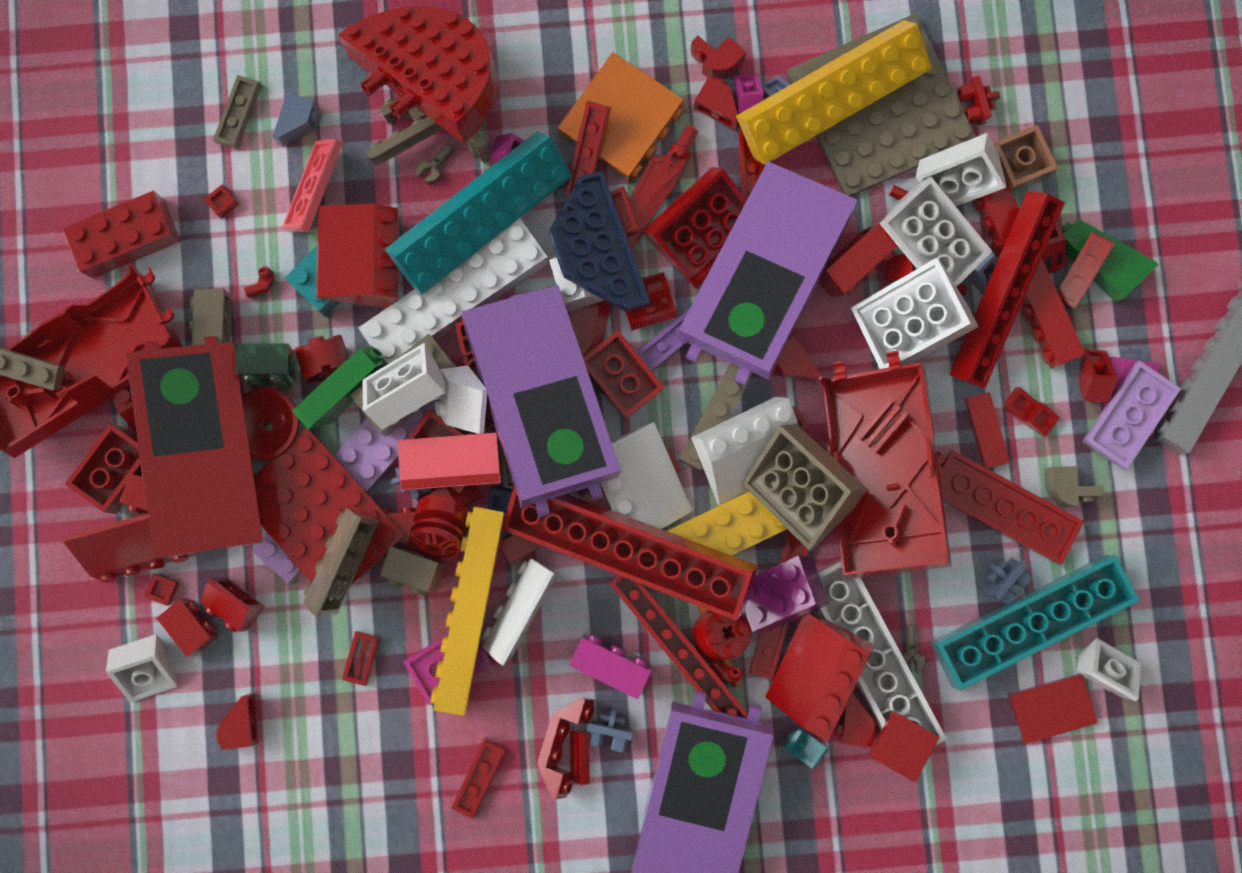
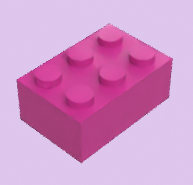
[569,633,651,699]

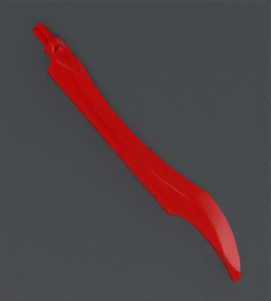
[569,125,699,357]

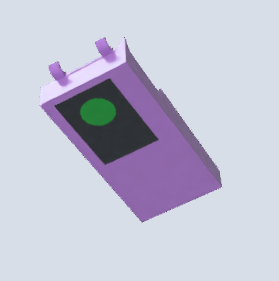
[679,161,858,386]
[462,285,621,518]
[631,690,774,873]

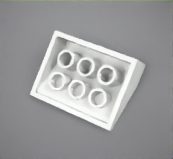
[880,177,993,287]
[851,258,979,369]
[691,397,798,505]
[600,422,693,529]
[481,558,558,666]

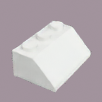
[916,133,1006,206]
[362,343,445,430]

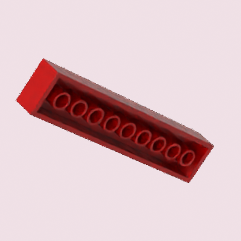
[502,485,759,621]

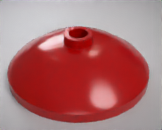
[241,387,300,461]

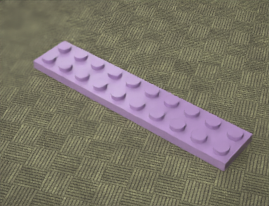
[251,399,438,583]

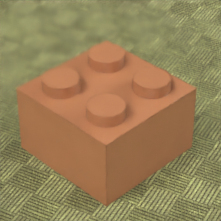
[993,125,1058,192]

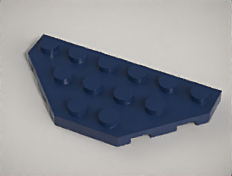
[548,171,651,312]

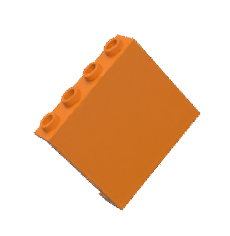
[558,52,684,183]

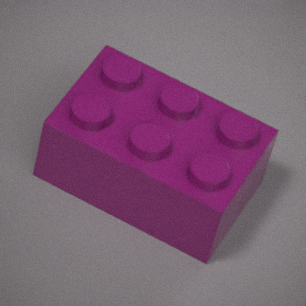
[745,556,830,632]

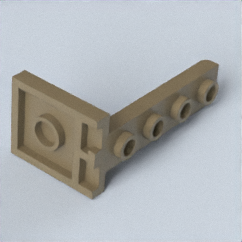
[366,116,491,166]

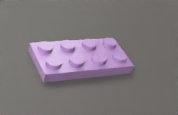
[1082,361,1181,470]

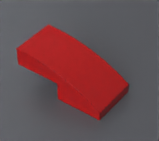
[1002,387,1060,437]

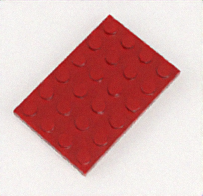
[253,428,406,589]

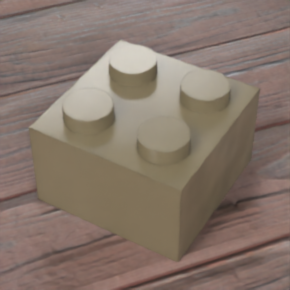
[380,547,445,595]

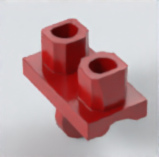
[957,75,1001,126]

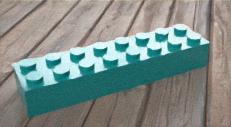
[385,131,572,295]
[930,555,1140,690]

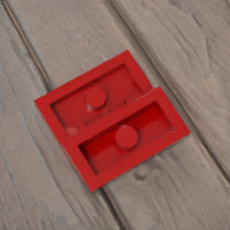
[625,272,678,331]

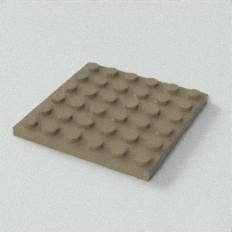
[786,13,976,197]

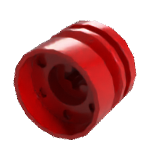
[408,495,468,559]

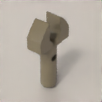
[417,144,454,184]
[902,625,925,673]

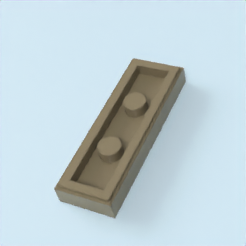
[213,75,262,150]

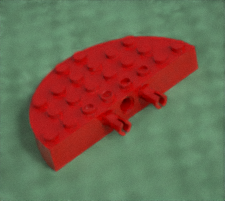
[338,6,498,144]

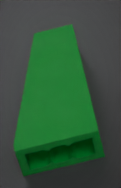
[1061,219,1159,303]
[292,346,388,430]

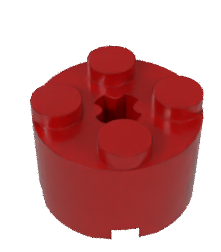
[294,335,349,383]
[692,611,752,661]

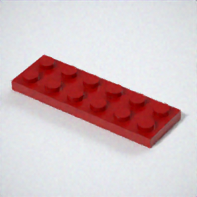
[940,450,1084,565]

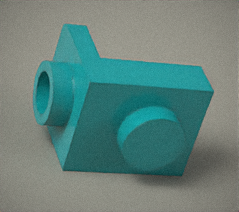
[785,728,829,770]

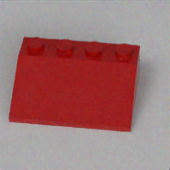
[643,167,747,288]
[316,204,398,308]
[62,514,197,583]
[765,612,875,741]

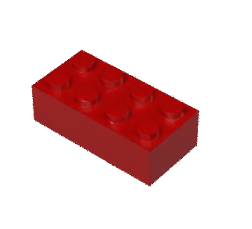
[63,190,181,279]

